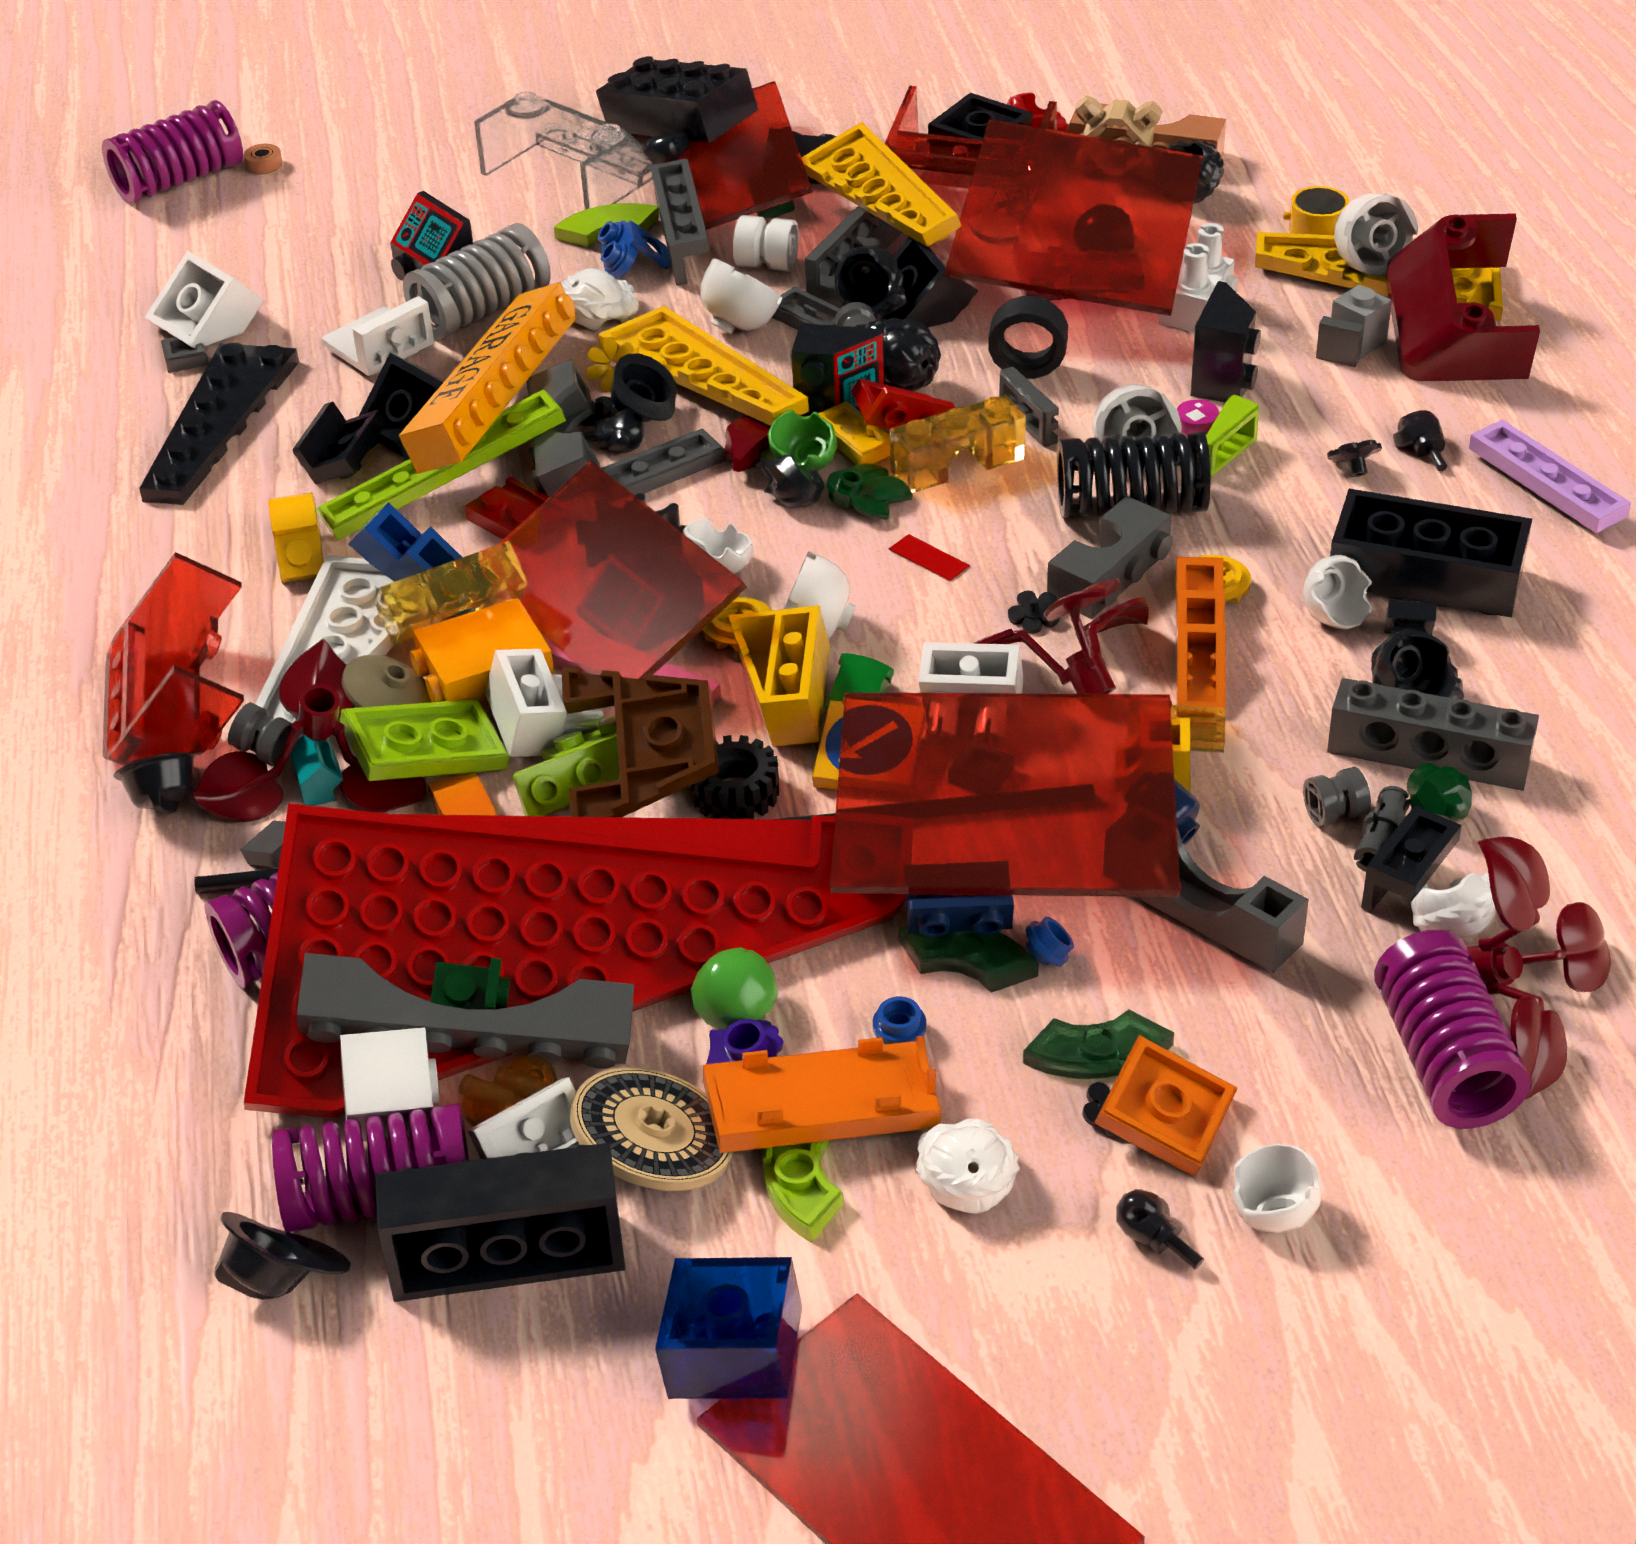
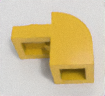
[268,492,324,583]

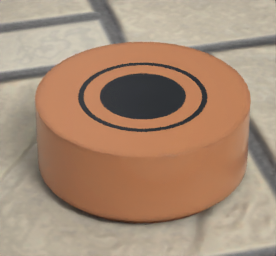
[243,143,282,174]

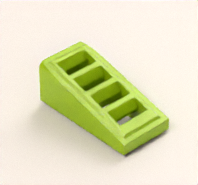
[1206,395,1259,477]

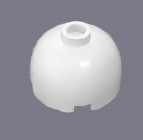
[1334,193,1419,276]
[700,258,783,334]
[1092,384,1182,472]
[784,551,855,640]

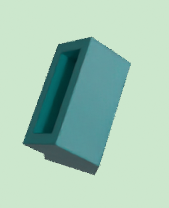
[291,734,343,806]

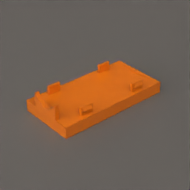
[703,1036,941,1153]

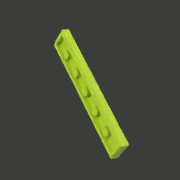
[317,390,566,541]

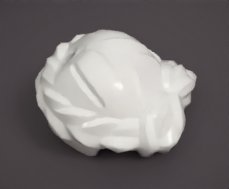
[561,268,639,331]
[1410,872,1496,938]
[916,1119,1020,1214]

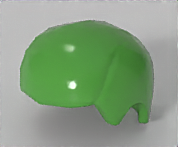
[767,410,838,472]
[691,947,778,1030]

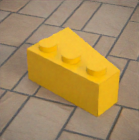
[728,605,831,747]

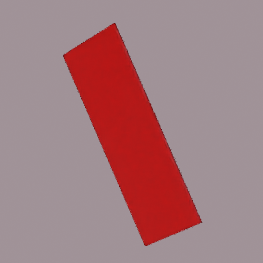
[889,534,970,581]

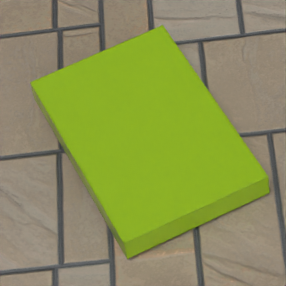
[340,699,510,781]

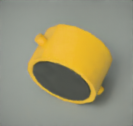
[1283,186,1349,235]

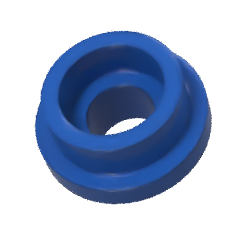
[1025,917,1074,967]
[872,996,926,1044]

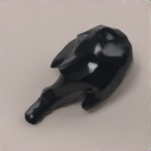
[753,454,825,508]

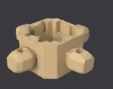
[1073,95,1162,182]

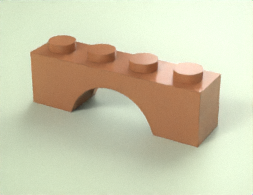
[1068,103,1226,165]

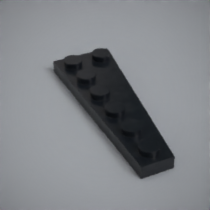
[139,342,299,505]

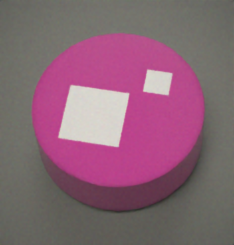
[1177,400,1219,435]

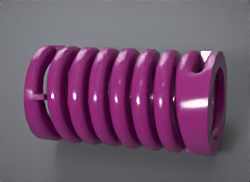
[102,100,243,204]
[204,872,278,988]
[1374,930,1531,1129]
[272,1103,469,1232]

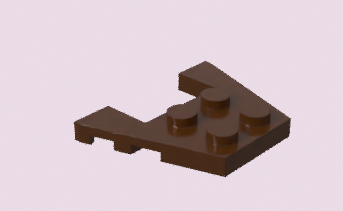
[561,666,719,817]

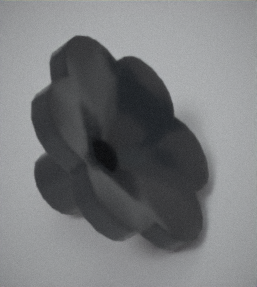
[1327,440,1382,477]

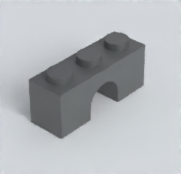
[1047,496,1173,619]

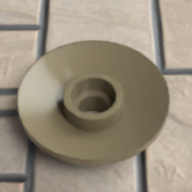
[342,655,432,708]

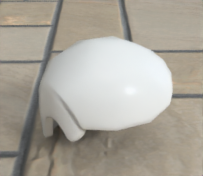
[683,518,754,577]
[1303,555,1373,630]
[1233,1144,1321,1233]

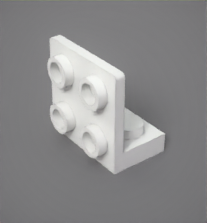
[322,296,434,376]

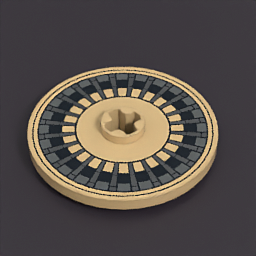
[570,1067,733,1191]

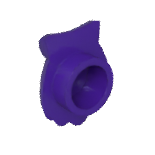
[706,1019,784,1064]

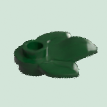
[826,464,913,520]

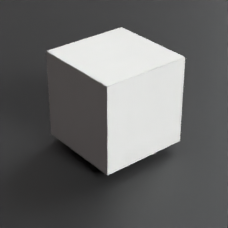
[340,1027,439,1141]

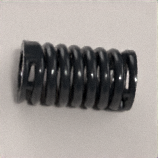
[1057,432,1211,518]

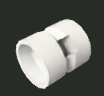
[733,215,799,272]

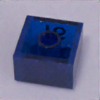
[655,1257,803,1399]

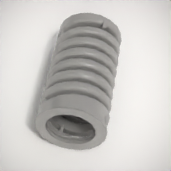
[403,223,551,340]

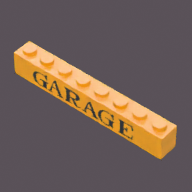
[398,282,577,474]

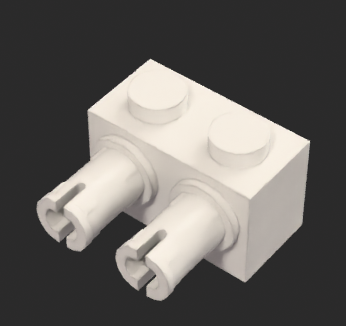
[1158,223,1238,332]
[918,642,1024,751]
[485,649,604,757]

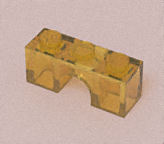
[890,394,1026,493]
[375,541,528,646]

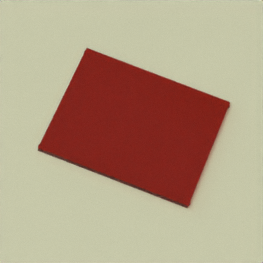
[944,119,1203,316]
[828,693,1182,897]

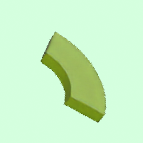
[554,203,659,247]
[763,1140,844,1242]

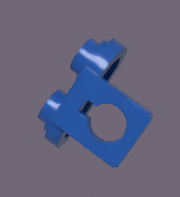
[598,220,671,279]

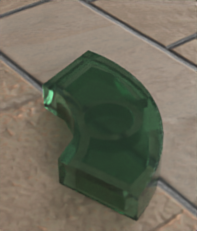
[898,925,1039,993]
[1023,1009,1174,1079]

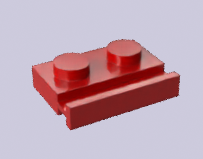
[465,476,573,553]

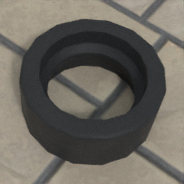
[988,296,1068,379]

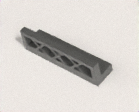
[650,159,710,286]
[805,206,910,309]

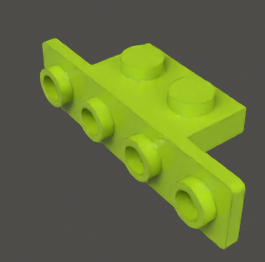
[513,716,620,816]

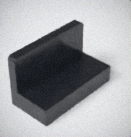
[1361,806,1462,912]

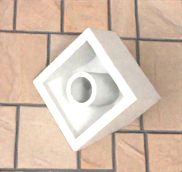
[145,250,265,349]

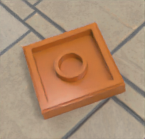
[1094,1035,1238,1177]

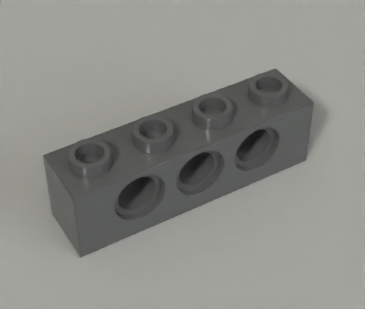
[1327,678,1539,791]

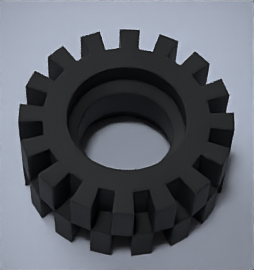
[691,735,780,819]

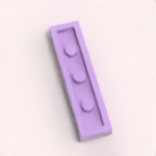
[1469,419,1631,533]

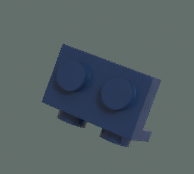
[904,864,1014,937]

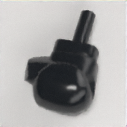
[644,132,690,165]
[582,408,644,453]
[1393,410,1447,471]
[1116,1189,1204,1270]

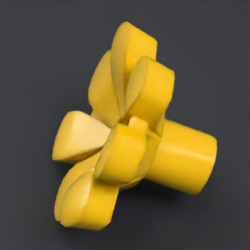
[587,337,635,392]

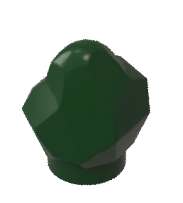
[1407,763,1472,823]

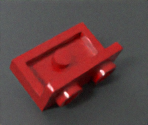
[851,378,956,440]

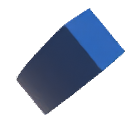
[348,502,497,616]

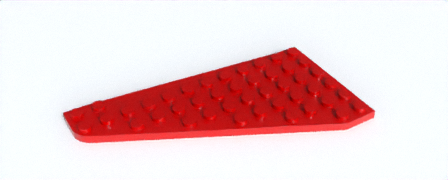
[243,803,913,1118]

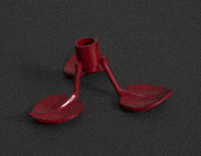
[974,578,1149,705]
[193,639,426,822]
[1466,837,1611,1099]

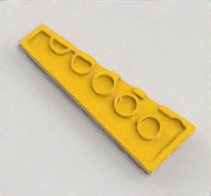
[798,122,962,247]
[598,306,809,425]

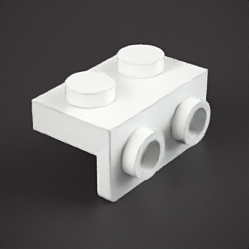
[467,1077,579,1160]

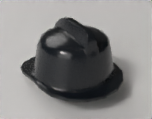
[610,353,677,422]
[113,752,203,814]
[214,1212,351,1300]

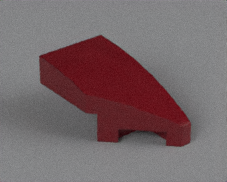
[725,415,771,472]

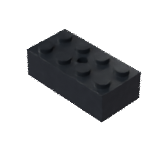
[596,56,759,143]
[1330,488,1532,618]
[375,1142,626,1302]

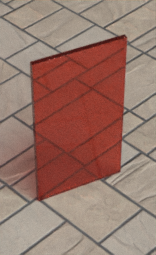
[679,81,813,230]
[474,460,747,679]
[697,1293,1145,1544]

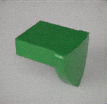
[825,653,895,710]

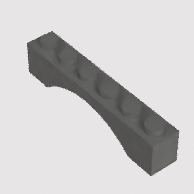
[297,953,634,1068]

